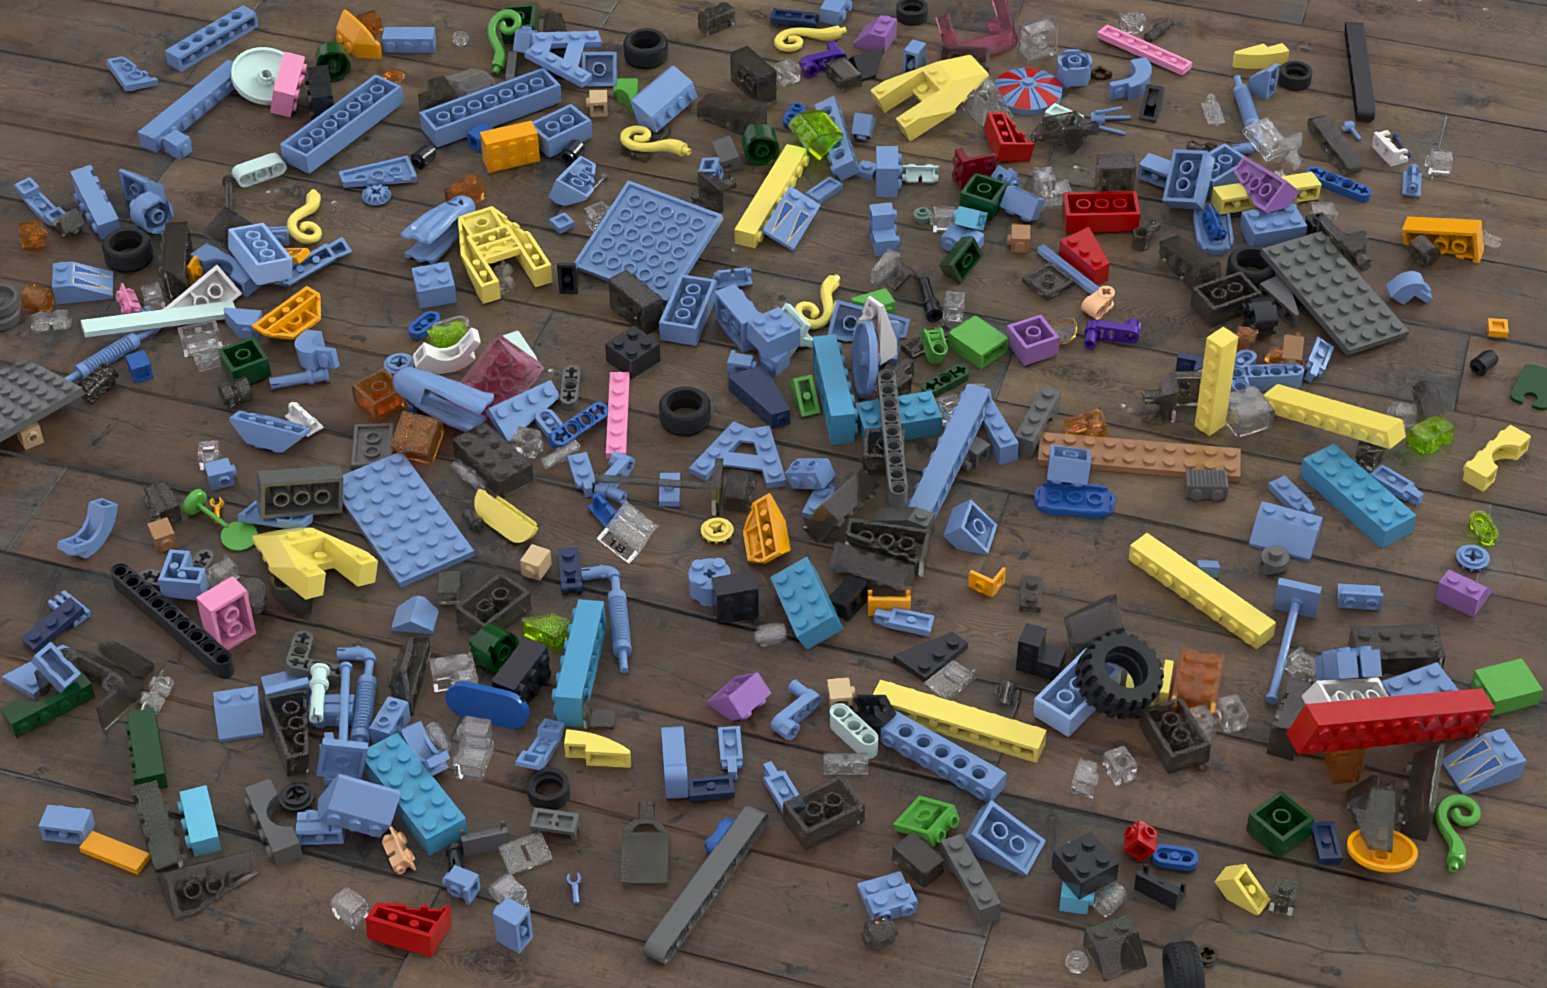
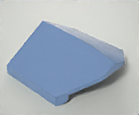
[391,596,439,634]

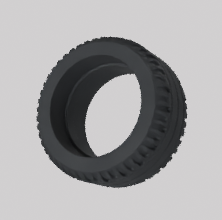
[623,28,669,69]
[102,227,154,273]
[1226,246,1276,292]
[659,386,711,436]
[1162,940,1205,988]

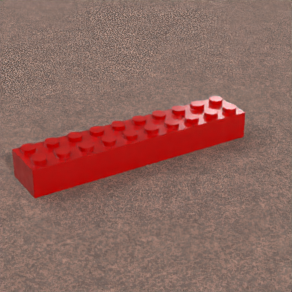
[1286,688,1495,755]

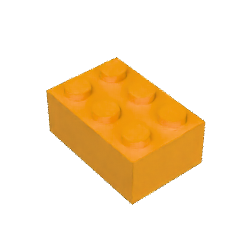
[480,121,540,173]

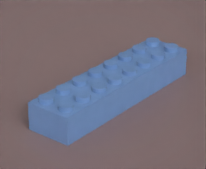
[419,68,562,147]
[280,74,404,174]

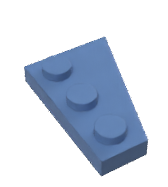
[107,56,158,92]
[238,500,313,529]
[2,645,80,699]

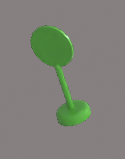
[182,489,258,552]

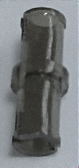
[1144,17,1174,43]

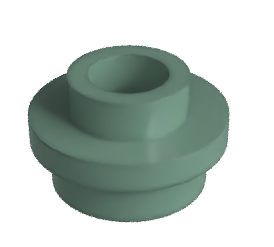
[913,207,932,224]

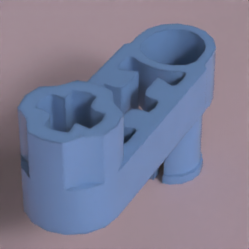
[594,451,635,504]
[770,679,822,741]

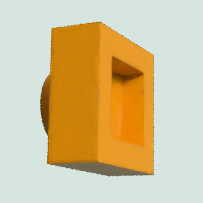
[1487,318,1509,338]

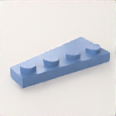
[338,156,418,188]
[486,380,560,445]

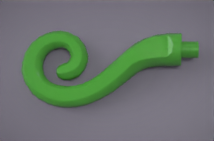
[488,9,522,75]
[1435,794,1481,873]

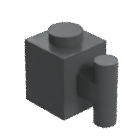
[961,435,990,470]

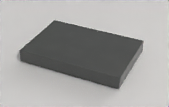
[351,423,395,471]

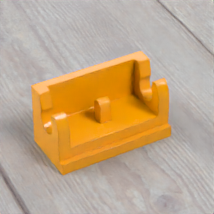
[868,590,911,616]

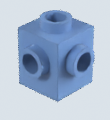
[991,165,1022,187]

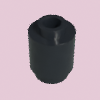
[561,139,585,165]
[411,145,436,169]
[1470,350,1498,376]

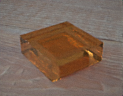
[382,67,406,84]

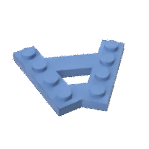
[525,31,602,88]
[689,421,786,489]

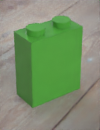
[948,315,1008,370]
[1471,658,1543,716]

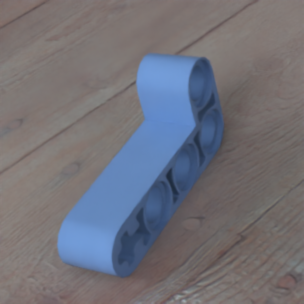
[1229,363,1304,405]
[661,726,689,799]

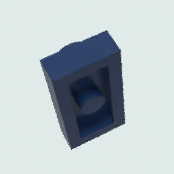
[688,775,735,802]
[1311,821,1343,864]

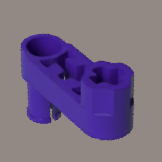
[799,41,847,78]
[1084,318,1141,349]

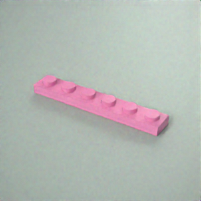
[1097,24,1192,76]
[606,372,630,459]

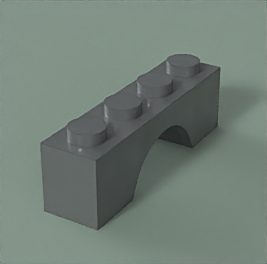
[1015,386,1061,459]
[243,779,303,866]
[940,834,1001,927]

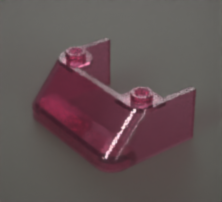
[936,0,1018,59]

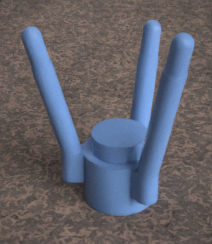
[1091,106,1131,135]

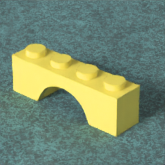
[1463,425,1531,492]

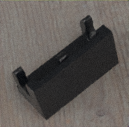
[829,574,870,622]
[848,694,897,728]
[1134,864,1187,910]

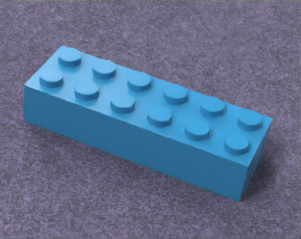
[813,334,858,445]
[1300,443,1417,549]
[552,599,606,727]
[363,732,468,856]

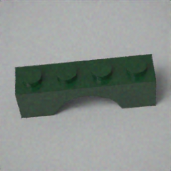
[0,668,95,738]

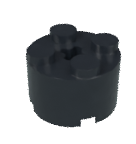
[1240,297,1278,337]

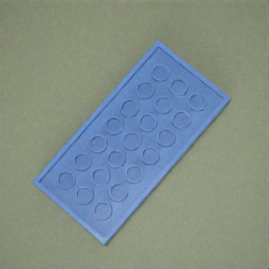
[343,451,475,588]

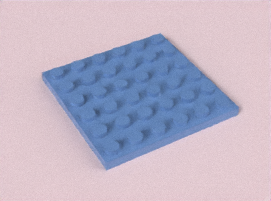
[574,180,723,304]

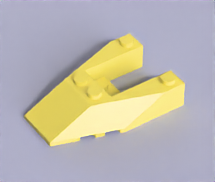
[871,55,989,142]
[458,206,553,304]
[252,528,378,599]

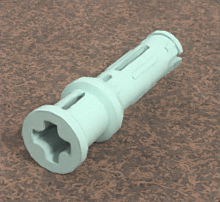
[309,663,330,724]

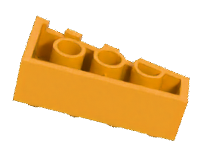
[1402,217,1484,263]

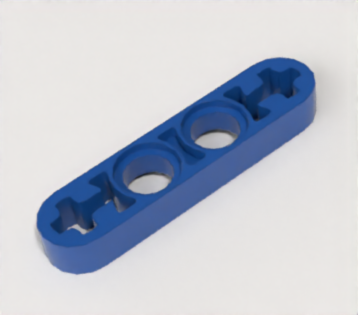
[1306,166,1372,203]
[547,402,608,449]

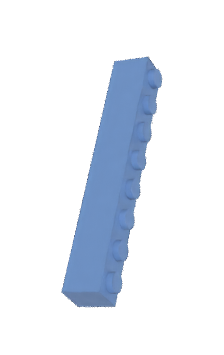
[138,60,235,153]
[907,384,992,519]

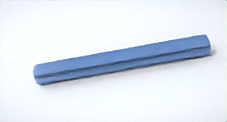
[1037,244,1100,295]

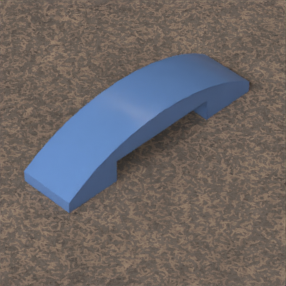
[14,177,70,226]
[515,718,565,770]

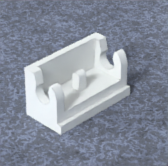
[1372,130,1408,167]

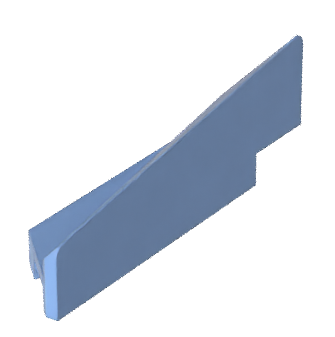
[267,237,352,287]

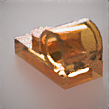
[1063,407,1107,437]

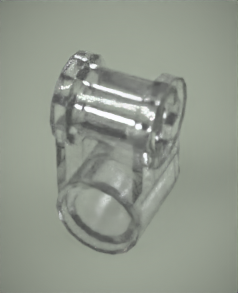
[488,872,530,909]

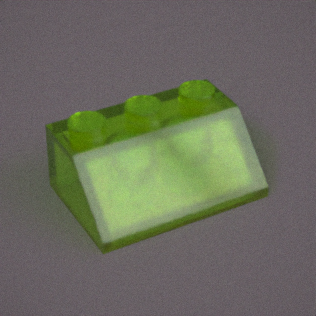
[787,109,844,160]

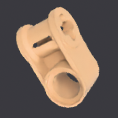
[1081,286,1115,320]

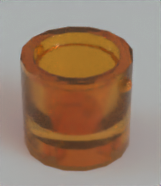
[22,284,54,313]

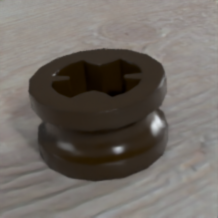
[1198,944,1218,968]

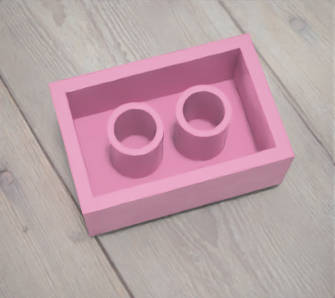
[270,51,307,118]
[196,576,256,650]

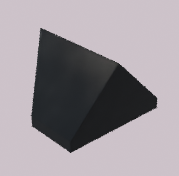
[846,48,884,82]

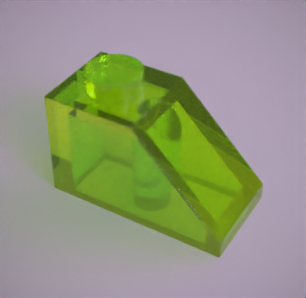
[521,613,571,652]

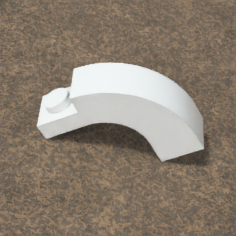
[413,328,481,374]

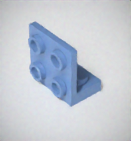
[261,671,312,711]

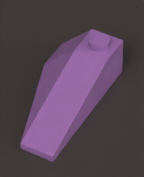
[1233,156,1299,213]

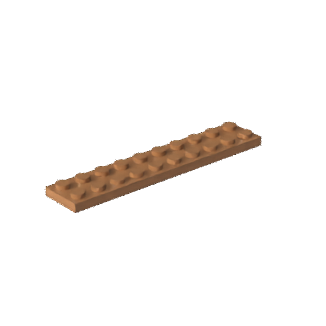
[1037,432,1241,482]

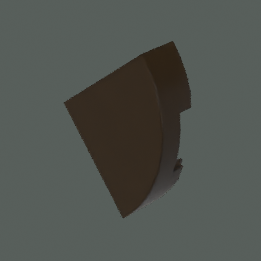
[1091,65,1112,80]

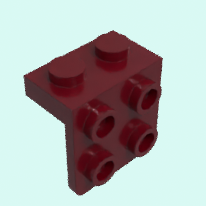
[952,148,997,190]

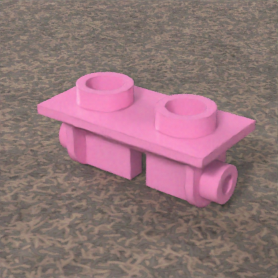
[116,283,141,314]

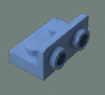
[1336,583,1383,610]

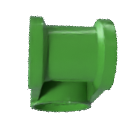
[920,327,948,365]

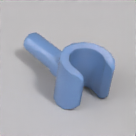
[1342,121,1362,141]
[567,872,582,904]

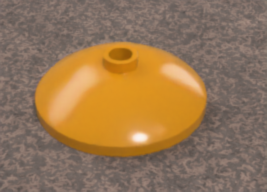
[1347,827,1418,873]

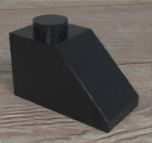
[1139,84,1165,122]
[557,263,579,294]

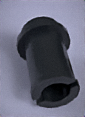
[445,843,463,872]

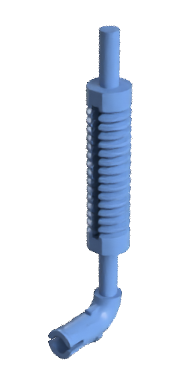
[1231,75,1263,154]
[65,307,161,382]
[581,564,632,673]
[337,646,377,744]

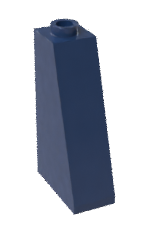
[728,365,790,429]

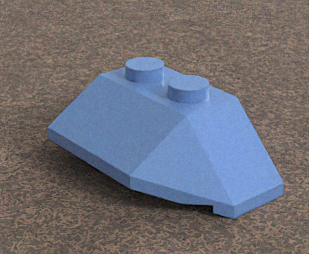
[229,411,311,453]

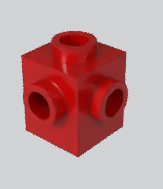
[1123,820,1157,862]

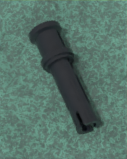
[918,276,943,322]

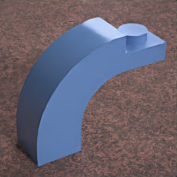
[1108,57,1152,101]
[295,330,340,371]
[57,498,118,559]
[396,721,450,776]

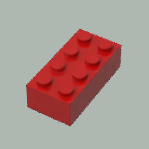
[1062,191,1141,233]

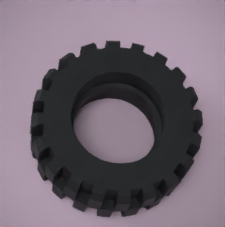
[1075,631,1164,719]

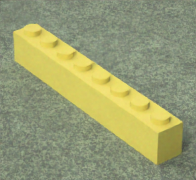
[734,144,809,248]
[1262,384,1406,449]
[1129,533,1276,649]
[873,680,1047,763]

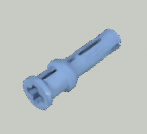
[269,368,330,390]

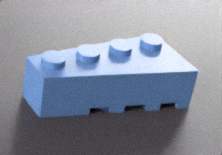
[70,165,121,240]

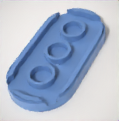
[1193,203,1234,255]

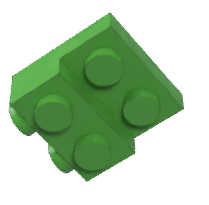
[893,796,959,848]

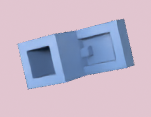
[1386,271,1433,305]

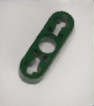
[921,364,969,398]

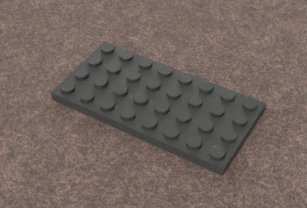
[1260,231,1409,356]

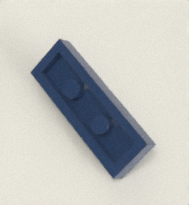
[21,597,86,654]

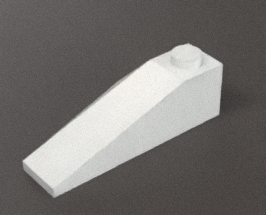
[164,265,242,327]
[853,296,897,365]

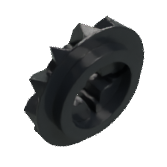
[278,782,315,813]

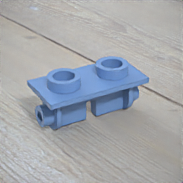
[1402,164,1422,197]
[713,267,753,289]

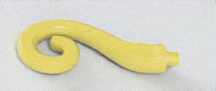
[774,25,847,52]
[620,125,691,157]
[287,189,322,244]
[795,275,840,330]

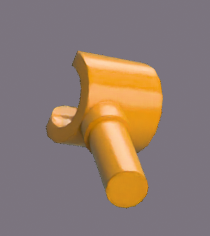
[210,497,224,524]

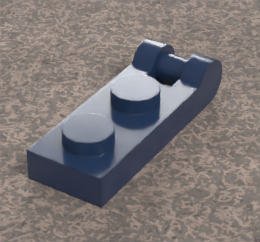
[770,8,819,29]
[557,547,583,594]

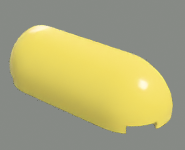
[474,489,538,543]

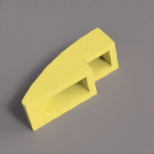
[1232,43,1289,69]
[564,730,631,768]

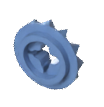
[362,184,391,205]
[384,353,415,375]
[1455,545,1490,572]

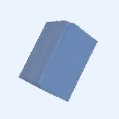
[1197,560,1220,578]

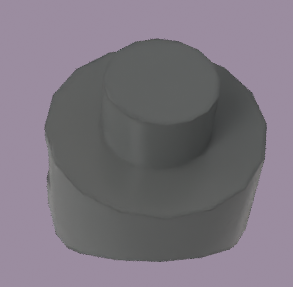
[1259,545,1289,575]

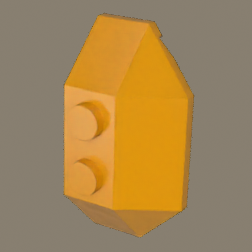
[336,9,382,59]
[251,286,321,340]
[743,493,791,564]

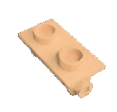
[382,827,416,874]

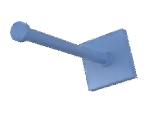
[1265,578,1322,705]
[316,662,368,780]

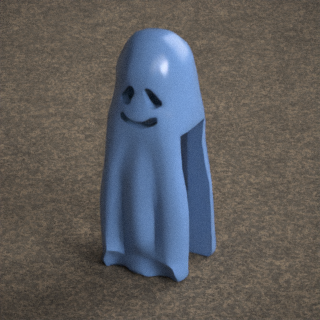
[400,195,476,265]
[393,367,494,435]

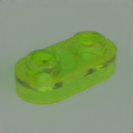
[1468,510,1499,545]

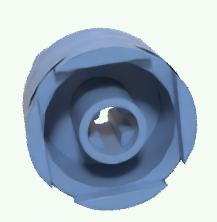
[1056,49,1092,88]
[129,191,174,234]
[688,558,731,606]

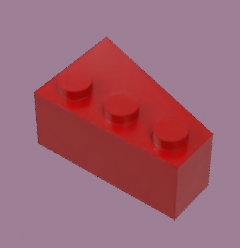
[983,112,1035,162]
[1059,227,1110,285]
[366,903,452,957]

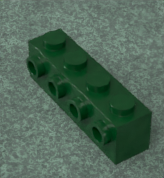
[125,707,168,793]

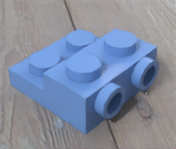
[857,871,918,925]

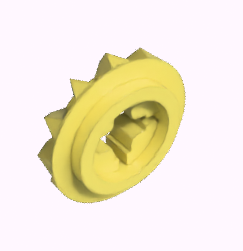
[701,518,734,545]

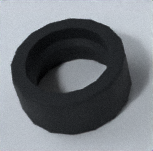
[896,0,928,26]
[1278,61,1313,91]
[527,767,570,810]

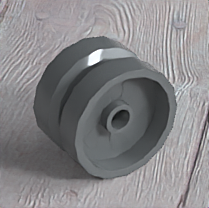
[0,284,23,331]

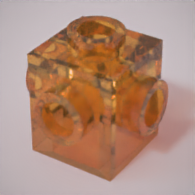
[19,220,48,249]

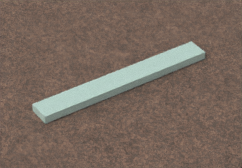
[81,301,235,337]

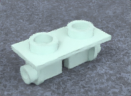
[902,164,939,184]

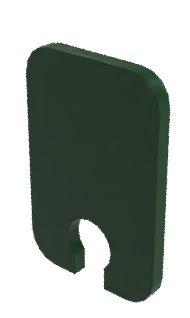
[1510,364,1547,411]

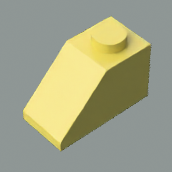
[1214,864,1271,915]

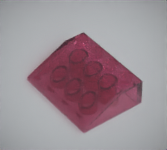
[460,333,546,422]

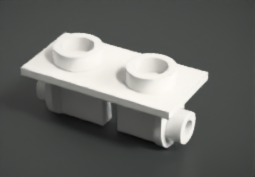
[285,402,324,437]

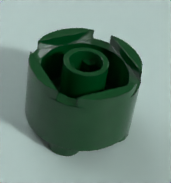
[315,42,351,82]
[741,124,780,166]
[469,623,519,673]

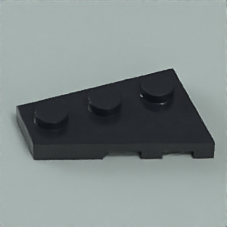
[893,632,968,683]

